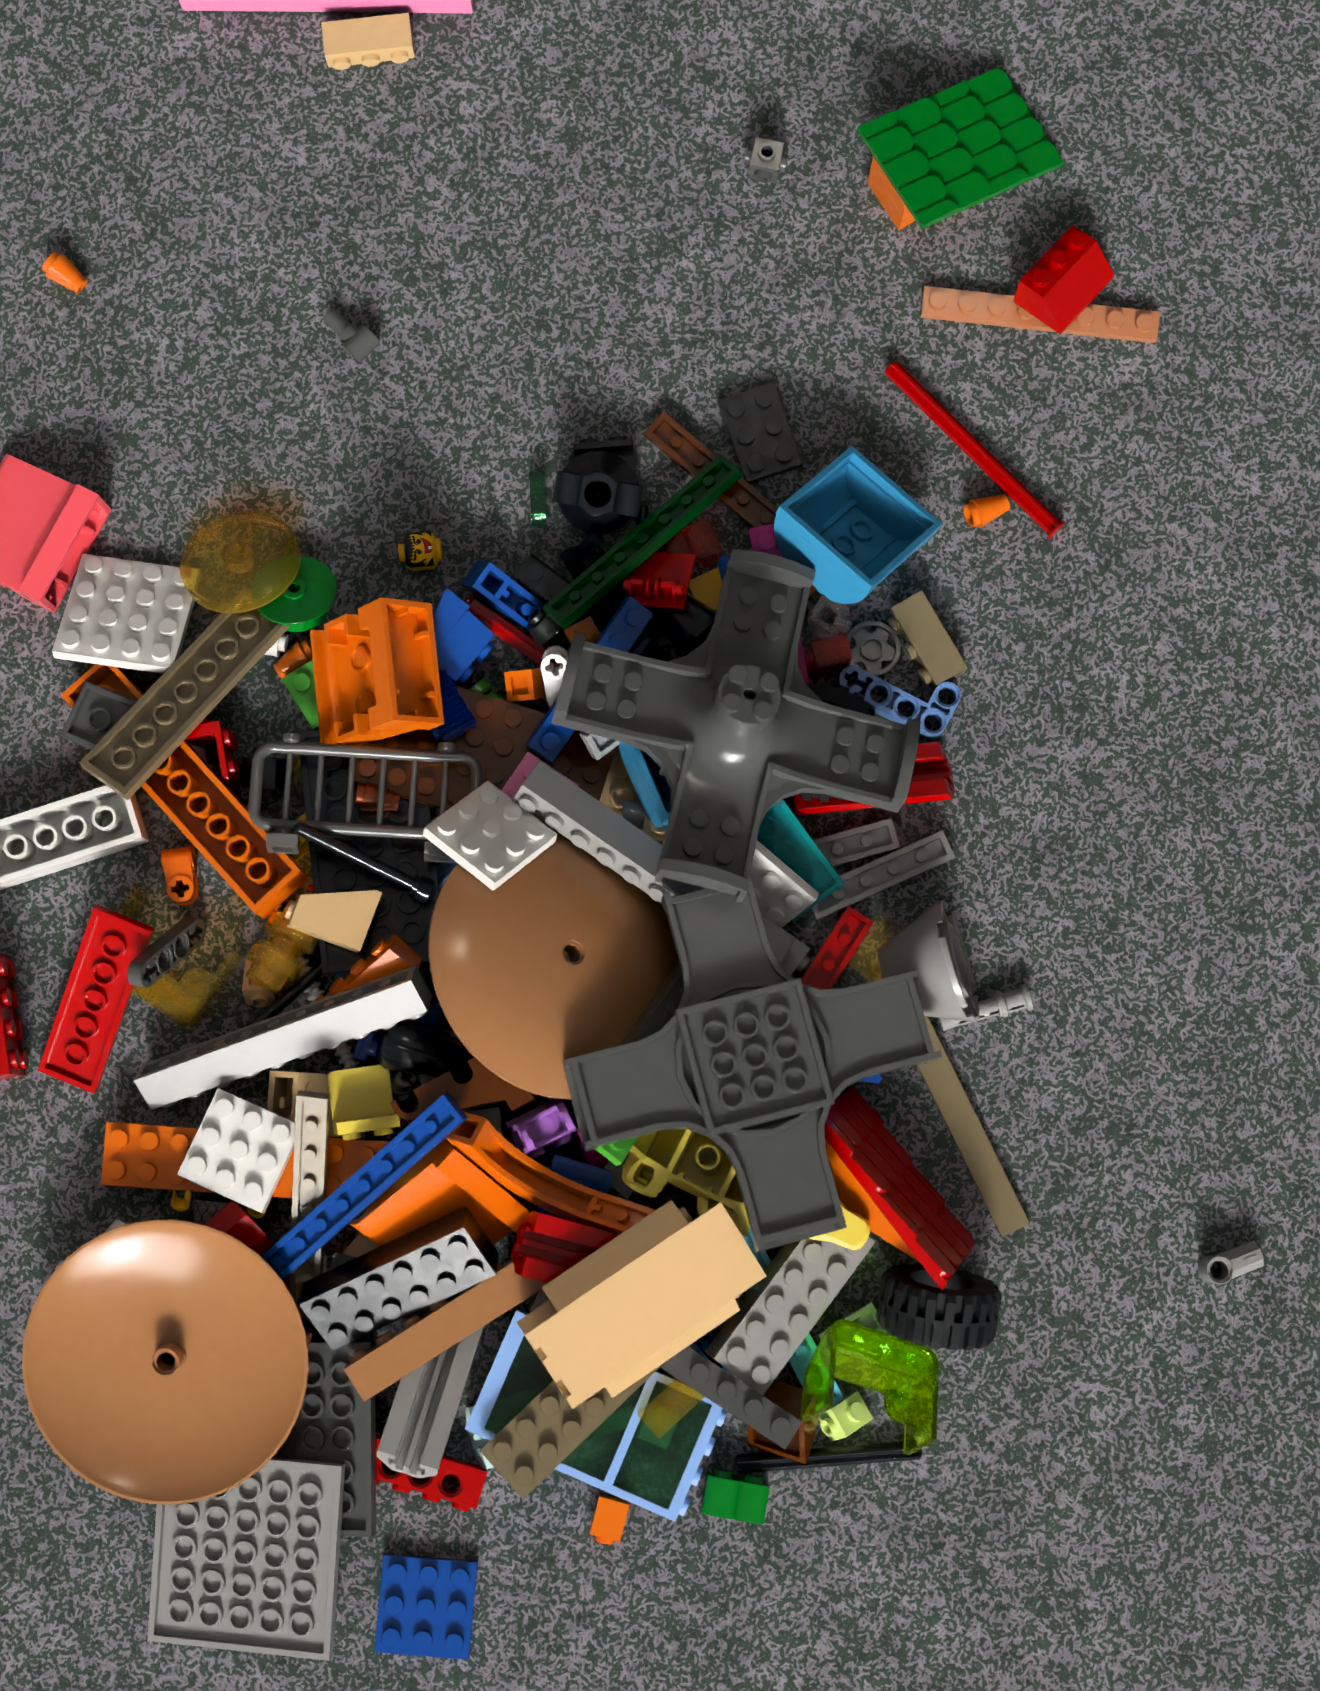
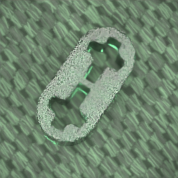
[529,470,547,527]

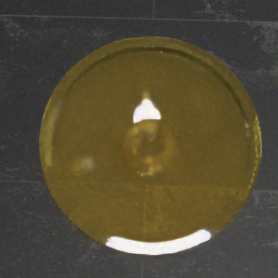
[180,510,301,613]

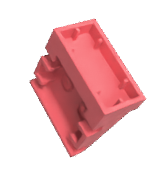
[0,454,112,613]

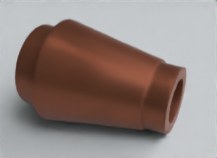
[354,781,400,811]

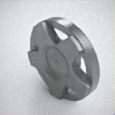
[844,621,901,677]

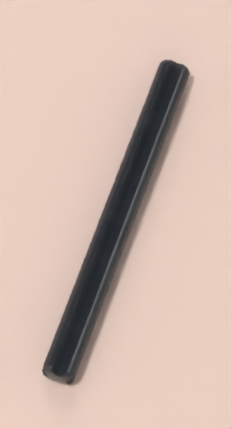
[735,1441,922,1473]

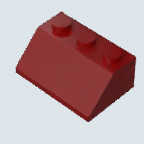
[1013,225,1114,335]

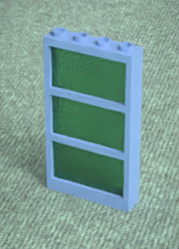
[465,1309,727,1522]

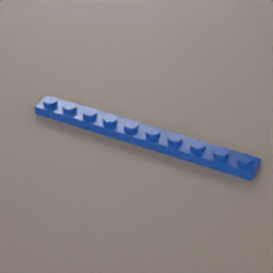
[261,1092,468,1281]

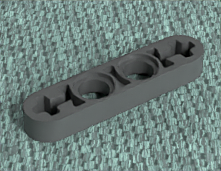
[127,917,206,988]

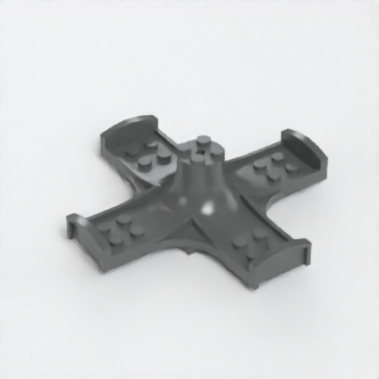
[551,549,921,903]
[563,875,942,1252]

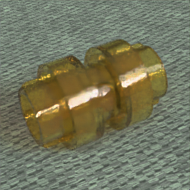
[246,900,319,994]

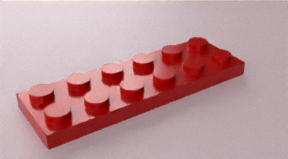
[37,904,155,1094]

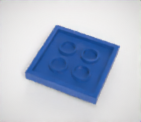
[374,1553,478,1660]

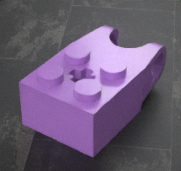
[502,1098,578,1160]

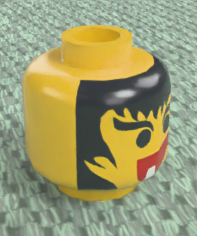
[398,531,443,571]

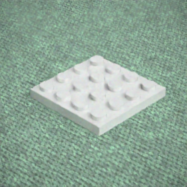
[52,554,202,674]

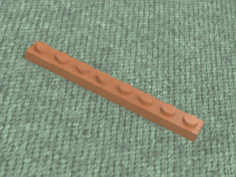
[921,286,1160,343]

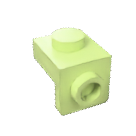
[819,1391,873,1441]

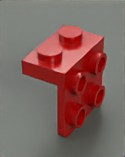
[185,719,241,789]

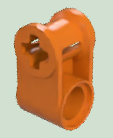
[161,846,199,906]

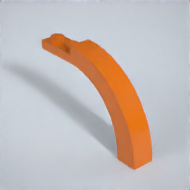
[446,1111,656,1235]

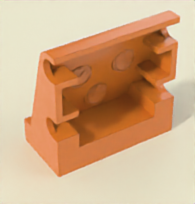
[310,597,444,745]
[349,1138,531,1247]

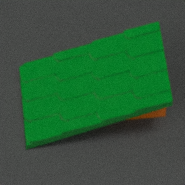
[857,68,1064,231]

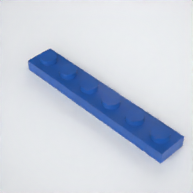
[525,596,654,763]

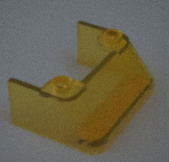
[116,885,244,1027]

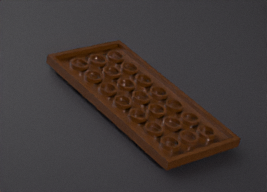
[354,681,616,811]

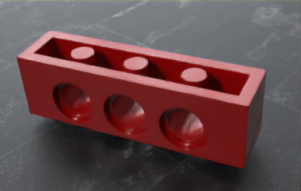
[375,1434,489,1512]

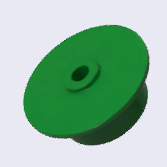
[252,556,337,632]

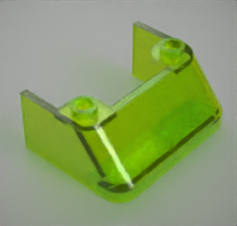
[801,1319,939,1455]

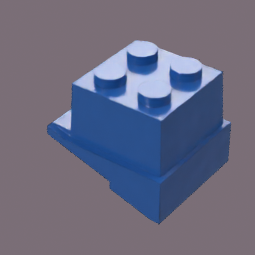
[433,588,495,686]

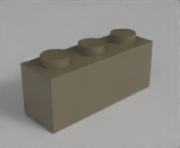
[887,590,968,691]

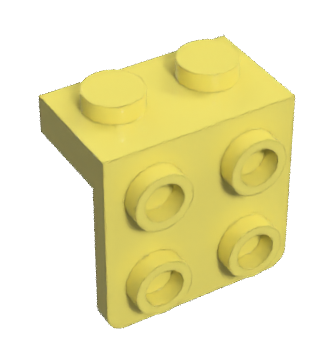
[327,1064,400,1140]

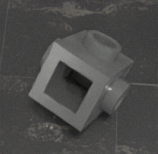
[744,136,788,184]

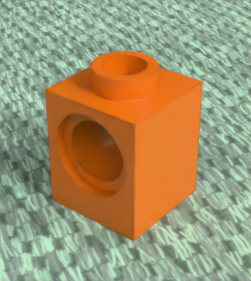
[504,668,546,702]
[589,1492,630,1545]

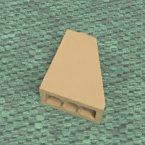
[284,890,382,953]

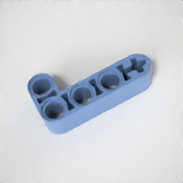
[837,666,961,740]

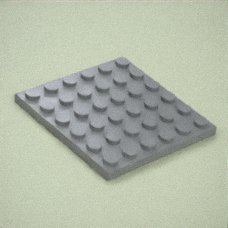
[147,1457,345,1661]

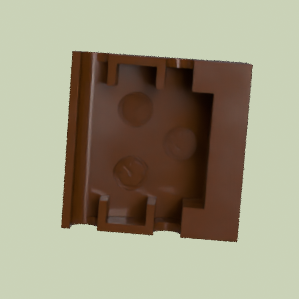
[390,1057,541,1120]

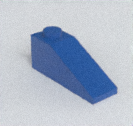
[461,560,545,632]

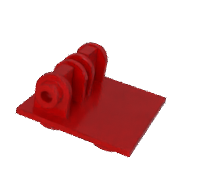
[623,552,696,610]

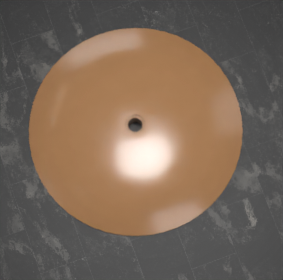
[429,823,679,1099]
[22,1219,309,1505]

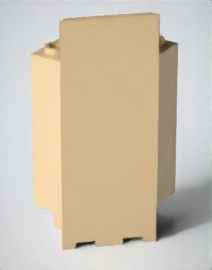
[516,1200,766,1409]

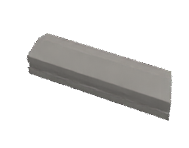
[376,1307,484,1478]

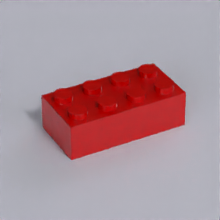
[0,953,29,1080]

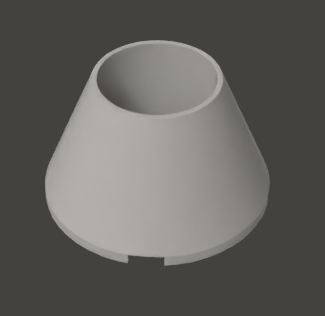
[878,900,980,1022]

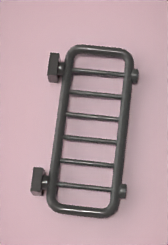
[248,733,483,863]

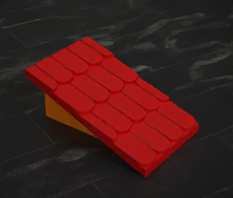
[824,1086,974,1291]

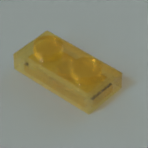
[637,1378,704,1439]

